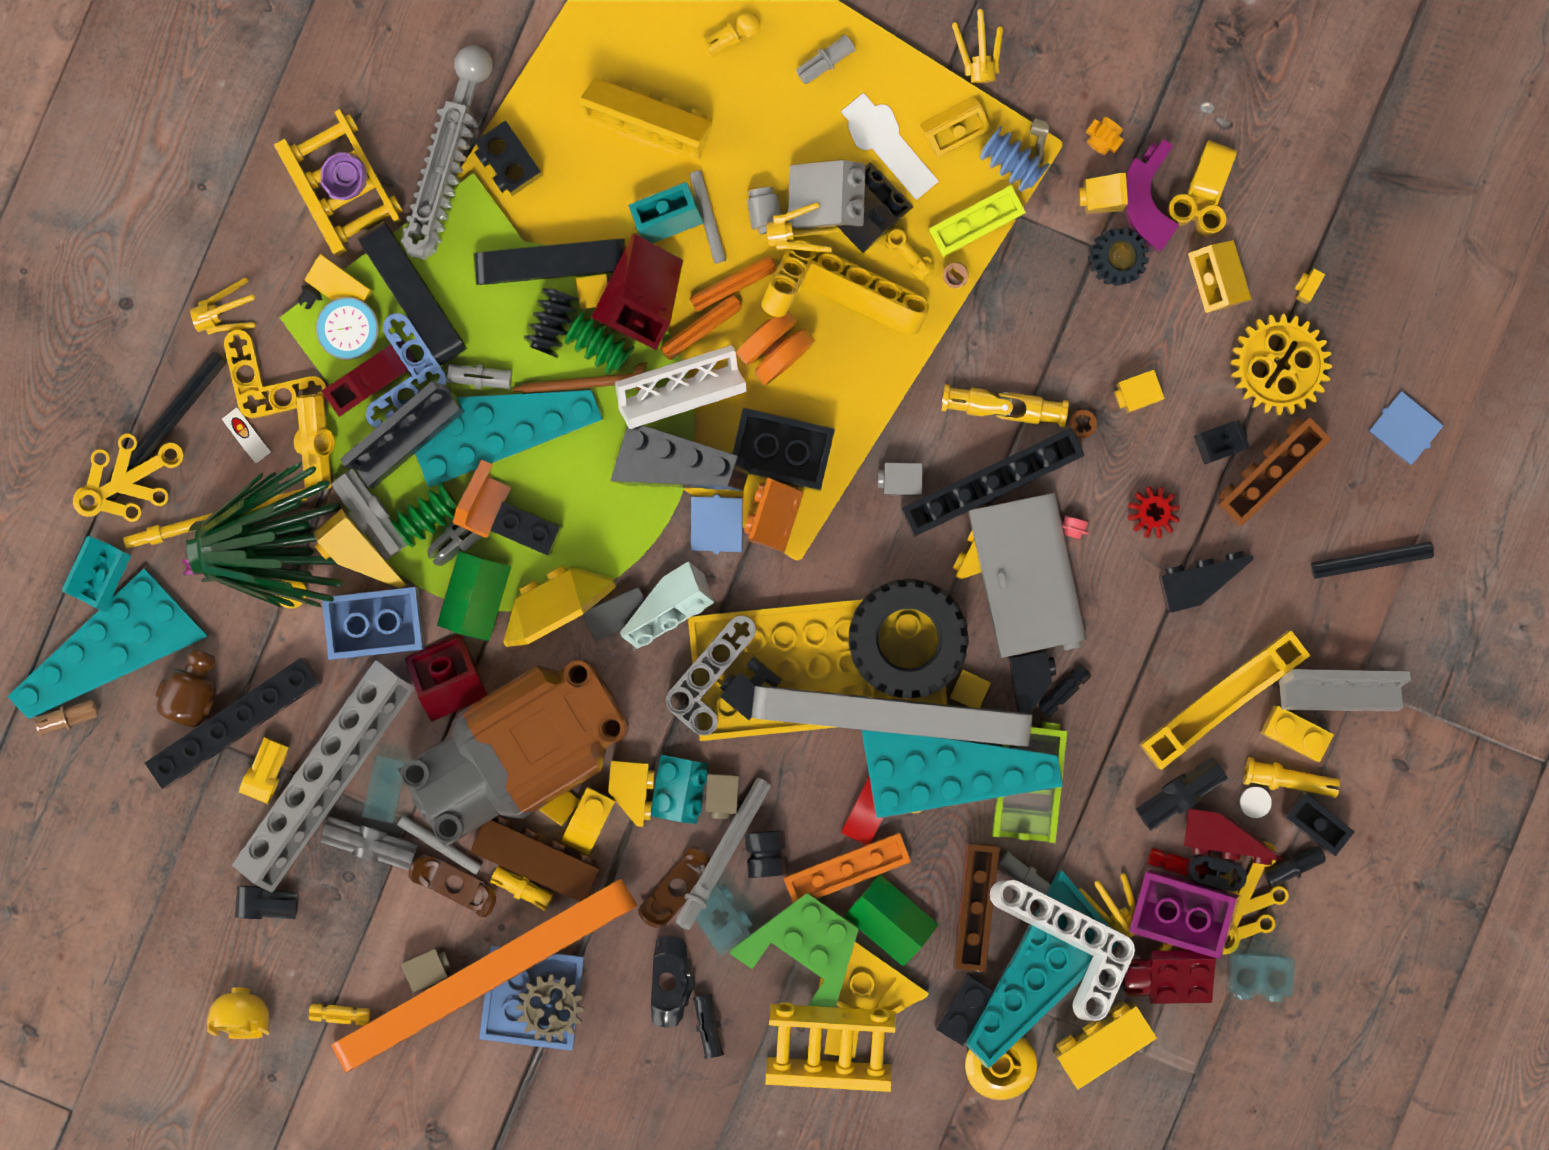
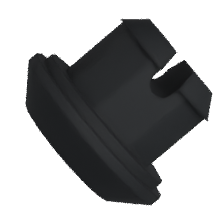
[297,284,323,309]

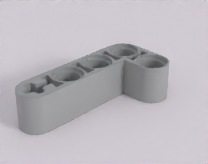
[666,616,756,736]

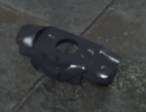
[651,936,695,1028]

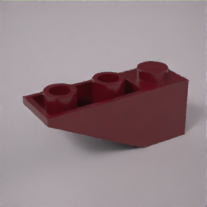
[321,340,418,417]
[1184,809,1282,865]

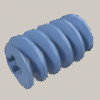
[980,125,1050,192]

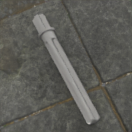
[676,778,771,930]

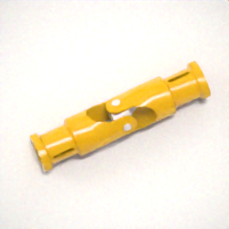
[941,384,1069,428]

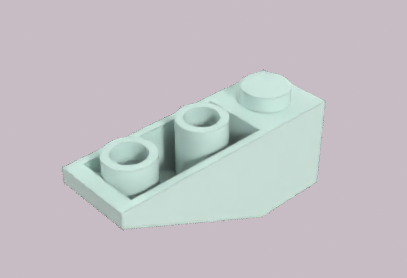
[620,561,714,649]

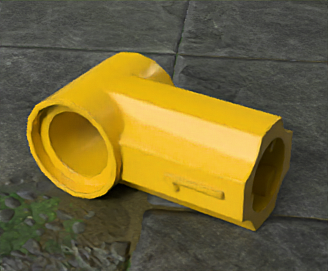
[239,737,290,804]

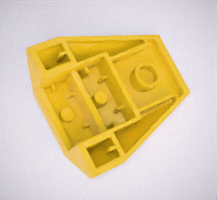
[503,565,617,647]

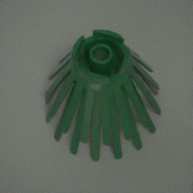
[186,462,343,607]

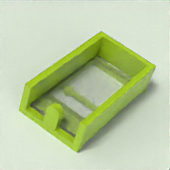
[992,722,1067,843]

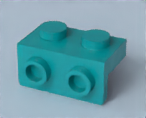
[62,536,132,612]
[651,755,708,824]

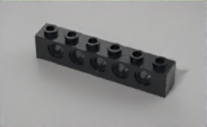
[900,427,1085,537]
[145,658,322,789]

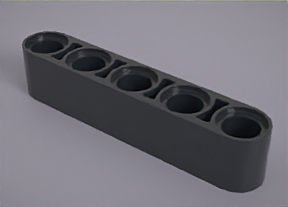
[358,221,467,366]
[473,239,626,285]

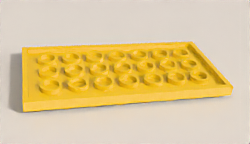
[688,599,947,741]

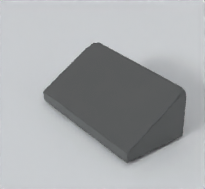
[583,587,645,641]

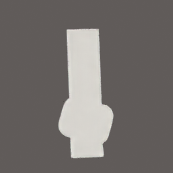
[841,93,939,200]

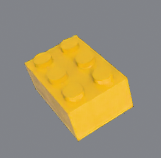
[1053,1001,1157,1090]

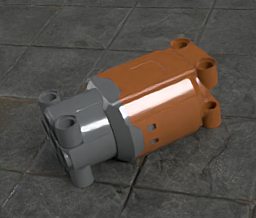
[398,660,629,847]

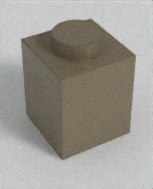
[705,774,739,819]
[401,947,452,993]

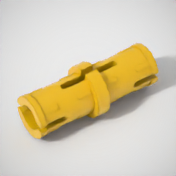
[490,865,554,911]

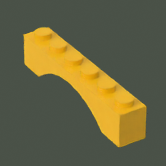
[1139,631,1311,770]

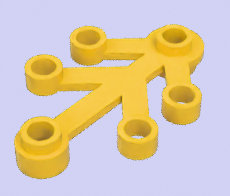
[73,433,183,522]
[1212,841,1289,955]

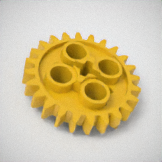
[1230,314,1332,416]

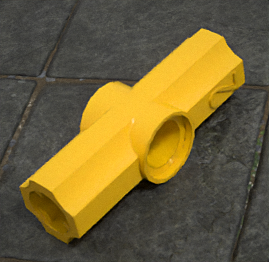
[294,394,335,489]

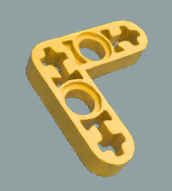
[224,330,327,419]

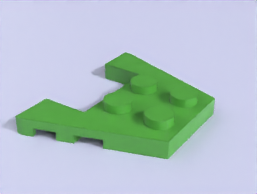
[729,892,859,1007]

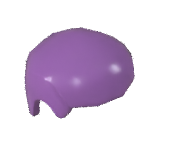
[320,152,368,200]

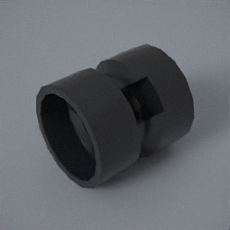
[744,830,788,878]

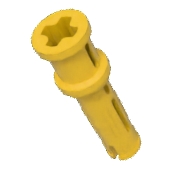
[1243,757,1340,798]

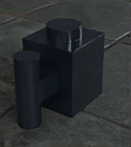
[719,656,783,720]

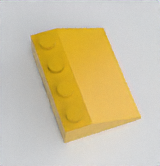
[578,76,712,160]

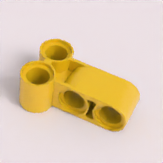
[1166,140,1237,237]

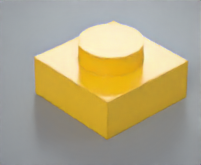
[1295,268,1325,304]

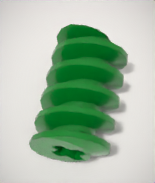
[564,310,635,375]
[390,482,458,547]

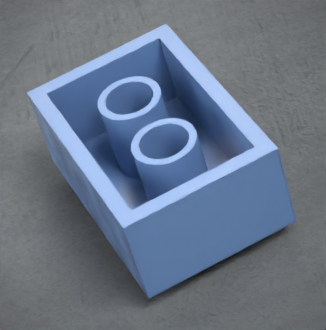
[322,587,425,660]

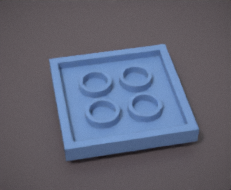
[479,945,584,1051]

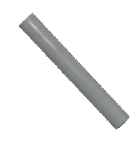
[690,170,726,264]
[397,815,483,875]

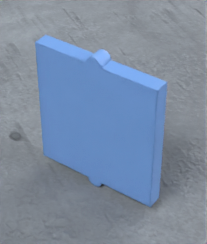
[1369,391,1444,466]
[691,494,743,554]

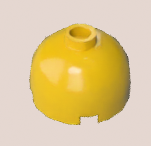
[207,987,270,1039]

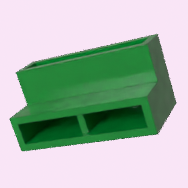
[437,551,511,641]
[844,874,939,966]

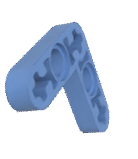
[366,313,447,428]

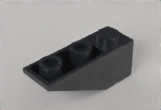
[1159,551,1254,613]

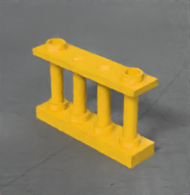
[274,109,403,257]
[765,1002,895,1092]

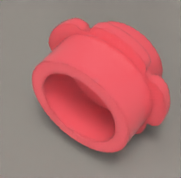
[1062,515,1089,539]

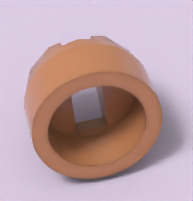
[943,262,969,288]

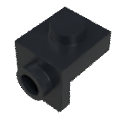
[1194,419,1249,465]

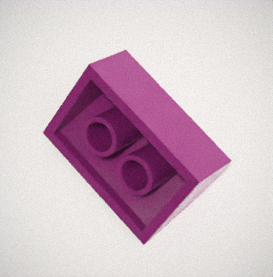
[1129,869,1241,959]

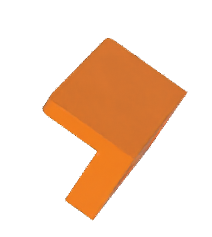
[453,460,511,537]

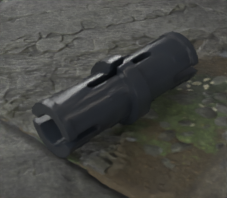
[692,994,724,1059]

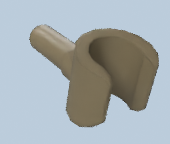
[1030,118,1049,164]

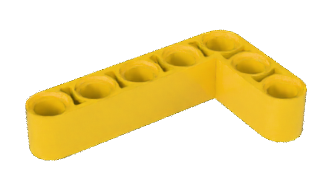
[761,239,930,335]

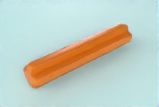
[690,256,777,311]
[661,295,742,360]

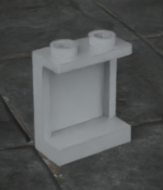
[788,160,865,229]

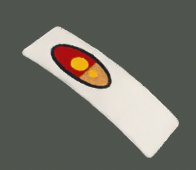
[222,408,271,463]

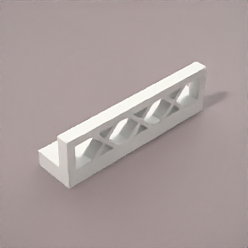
[615,345,747,429]

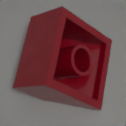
[404,634,488,722]

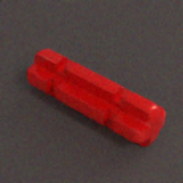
[1147,848,1209,878]

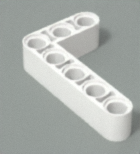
[990,880,1135,1021]

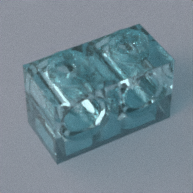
[1226,953,1295,1002]

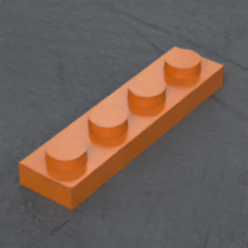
[783,832,911,903]

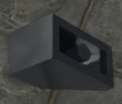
[1008,652,1056,714]

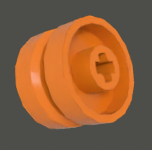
[736,311,816,386]

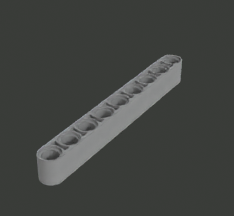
[752,686,1032,746]

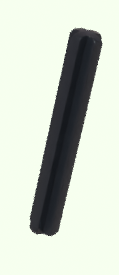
[1311,542,1434,579]

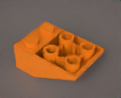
[744,478,804,553]

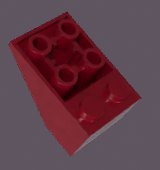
[591,233,683,350]

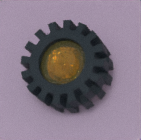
[1088,228,1149,286]

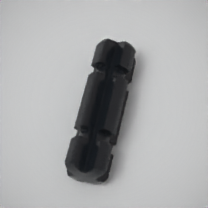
[1039,665,1091,717]

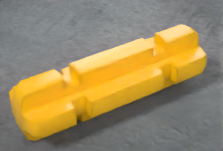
[309,1003,371,1026]

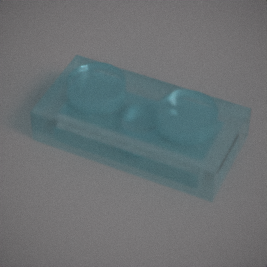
[362,755,407,823]

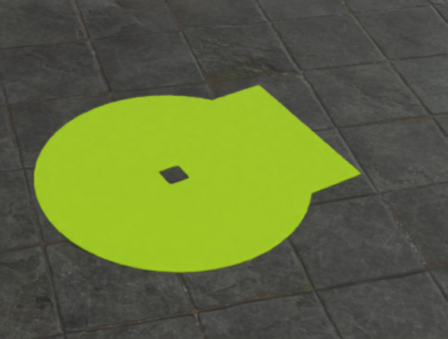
[279,173,695,612]

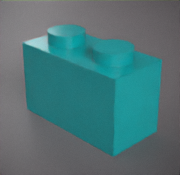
[629,182,704,243]

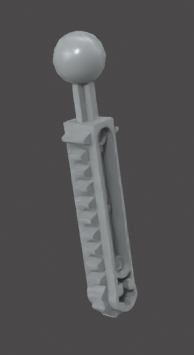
[401,45,493,260]

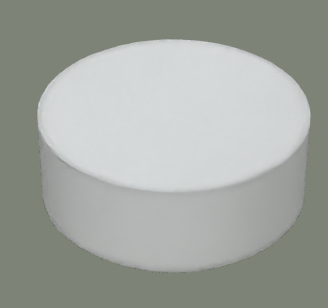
[1239,787,1271,818]

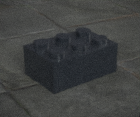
[732,408,835,492]

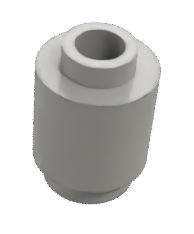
[746,187,781,234]

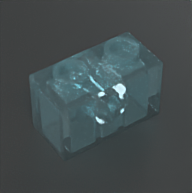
[696,883,753,956]

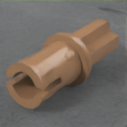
[34,700,98,736]

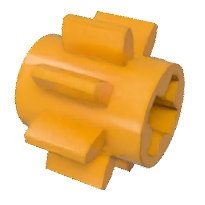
[1085,117,1124,156]

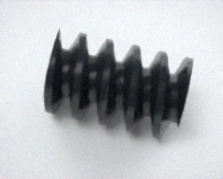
[523,288,580,358]

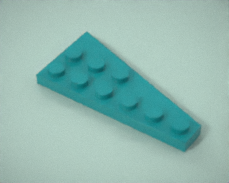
[398,390,603,488]
[7,569,209,719]
[861,730,1063,818]
[966,871,1119,1068]

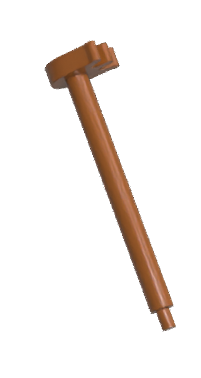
[513,362,647,394]

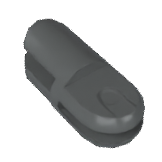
[427,522,483,566]

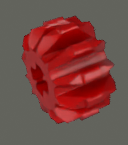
[1127,486,1180,539]

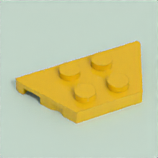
[819,941,929,1014]

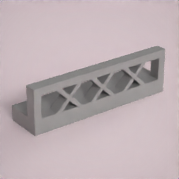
[1279,669,1411,712]

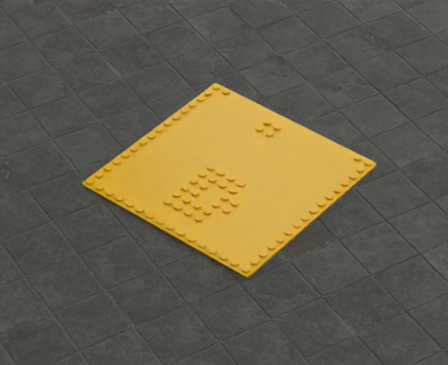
[453,0,1062,561]

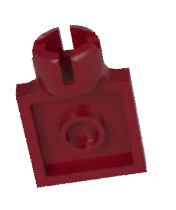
[1123,950,1216,1004]

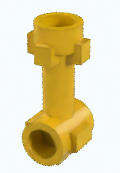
[885,228,934,280]

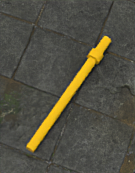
[123,488,307,549]

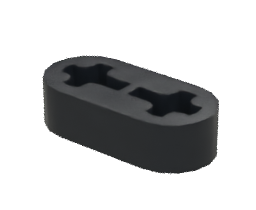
[1186,855,1247,892]

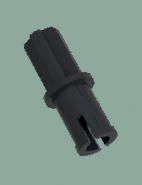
[1263,846,1326,888]

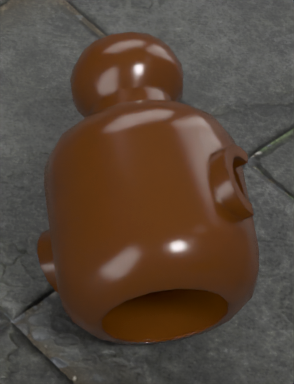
[156,648,215,727]

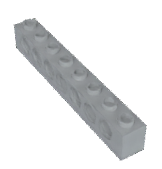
[232,660,415,893]

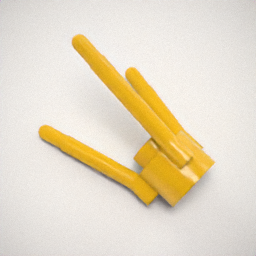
[952,9,1003,83]
[766,202,840,252]
[190,277,256,335]
[1078,873,1136,938]

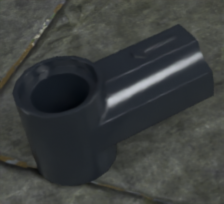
[235,886,298,920]

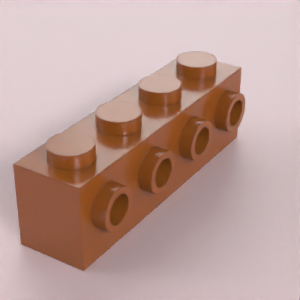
[1216,417,1332,528]

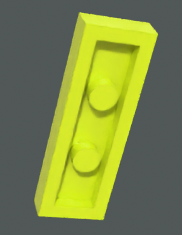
[928,185,1026,257]

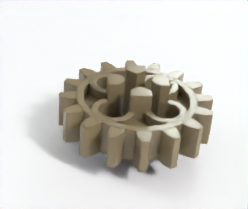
[516,974,585,1043]

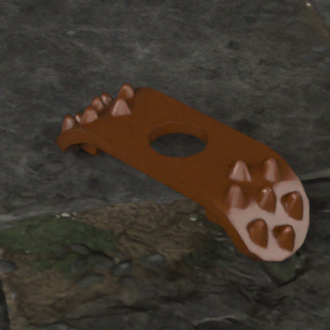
[638,846,711,928]
[408,854,497,918]

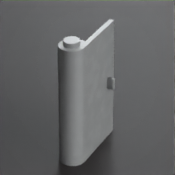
[968,493,1087,658]

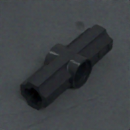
[1135,757,1228,831]

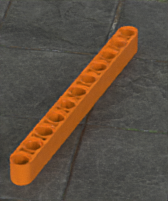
[330,879,637,1073]

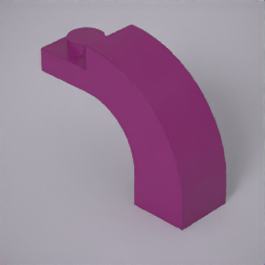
[1124,139,1179,254]

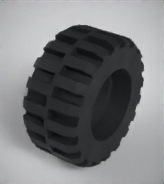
[848,579,969,698]

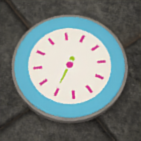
[316,297,379,360]

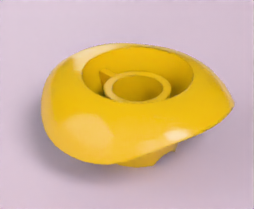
[965,1036,1037,1100]

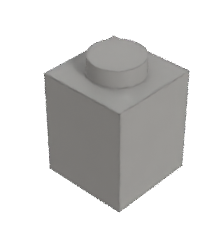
[878,463,922,496]

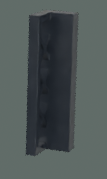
[340,381,465,489]

